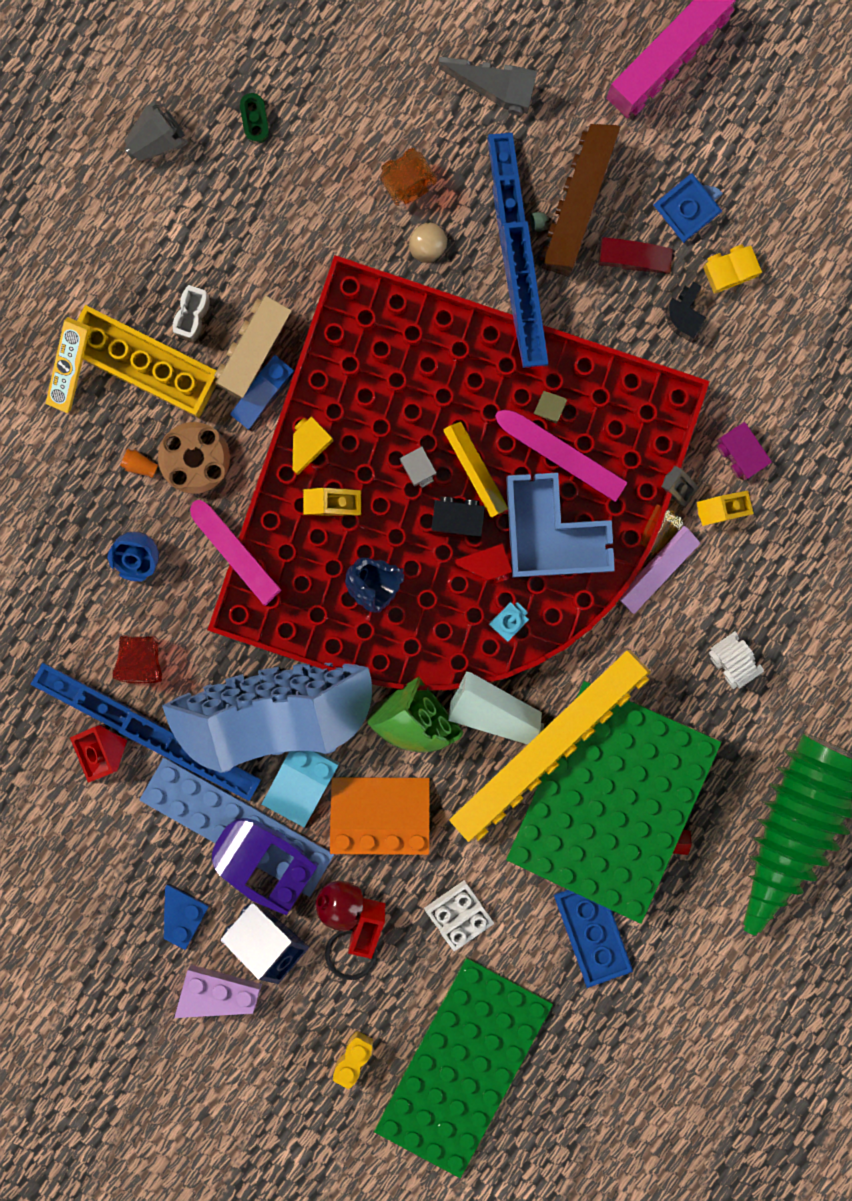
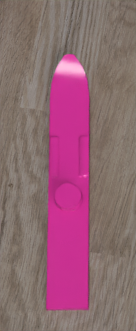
[495,410,627,502]
[190,500,281,606]

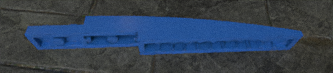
[487,133,548,368]
[30,662,261,801]

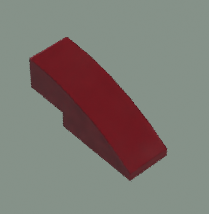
[598,237,673,274]

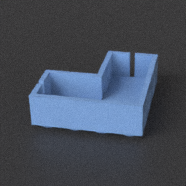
[506,473,615,578]

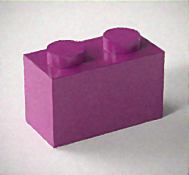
[717,421,772,481]

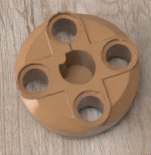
[158,422,230,494]

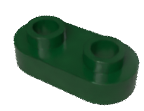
[240,93,269,144]

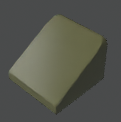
[534,391,567,424]

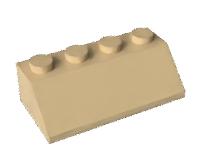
[214,295,291,399]

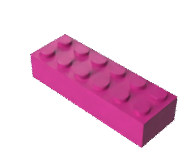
[606,0,736,118]

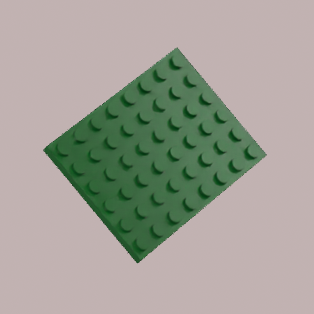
[506,680,722,924]

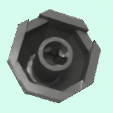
[124,100,188,161]

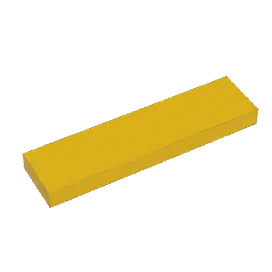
[443,422,508,517]

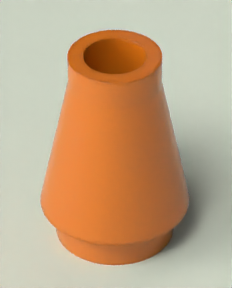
[120,449,158,478]

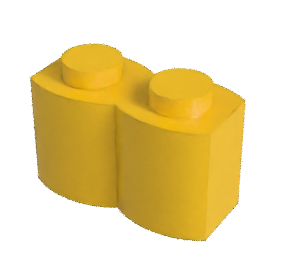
[703,244,762,294]
[333,1031,373,1089]

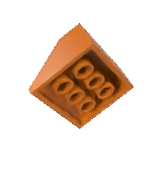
[330,777,430,855]

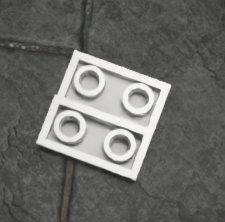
[424,880,494,951]

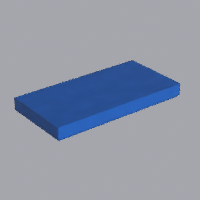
[553,889,633,988]

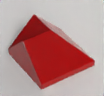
[70,724,127,783]

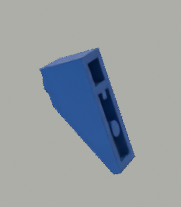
[230,355,294,430]

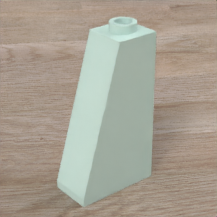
[448,672,544,745]

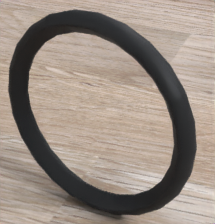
[325,928,377,980]

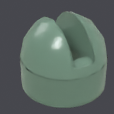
[530,212,549,233]

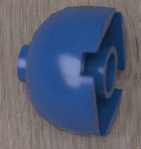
[107,532,159,581]

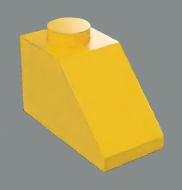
[293,417,334,475]
[304,488,361,516]
[697,490,754,526]

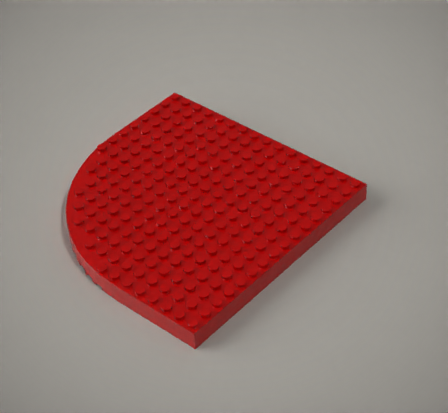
[207,255,710,690]

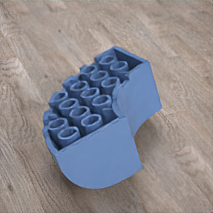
[162,663,372,773]

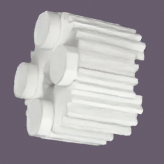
[709,631,764,689]

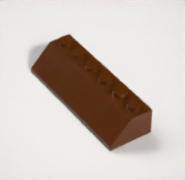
[539,124,621,277]

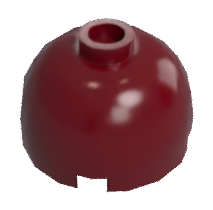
[316,881,363,932]

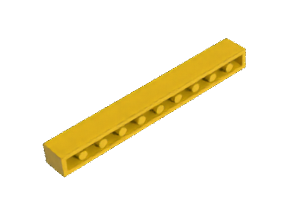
[449,650,651,842]

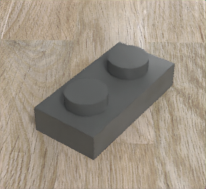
[661,466,699,508]

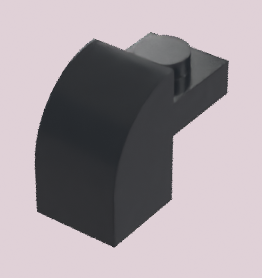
[666,281,706,342]

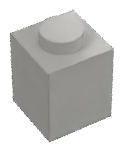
[400,447,436,488]

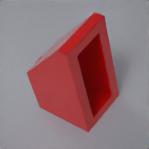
[455,544,512,583]
[348,898,385,959]

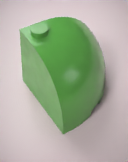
[367,677,464,753]

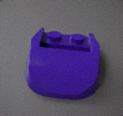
[212,818,319,915]

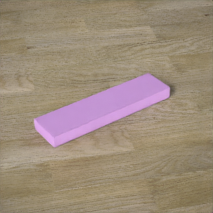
[619,526,700,614]

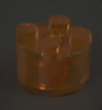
[380,148,437,206]

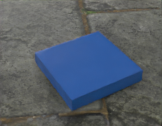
[653,173,723,243]

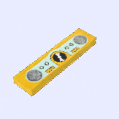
[45,317,91,413]

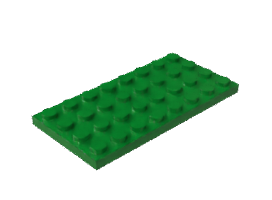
[374,957,553,1179]

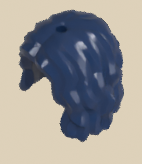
[345,558,404,613]

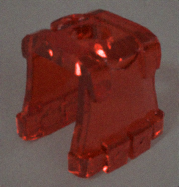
[113,635,163,684]

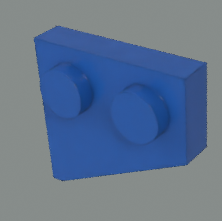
[164,884,209,950]

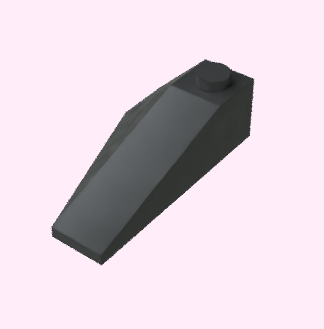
[439,57,537,116]

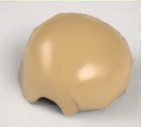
[409,222,448,263]

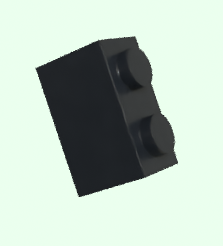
[431,497,485,537]

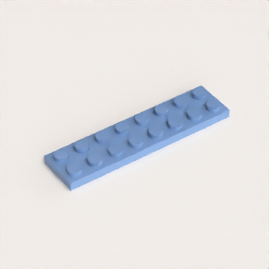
[140,757,334,897]

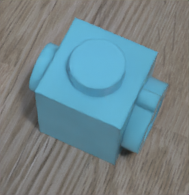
[489,602,529,641]

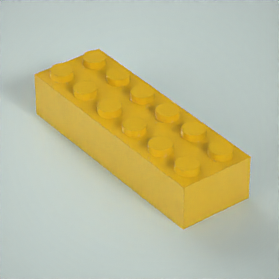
[77,305,218,418]

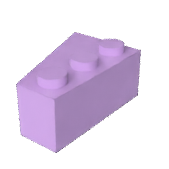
[175,965,262,1018]

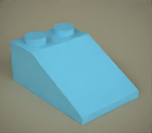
[262,751,339,827]

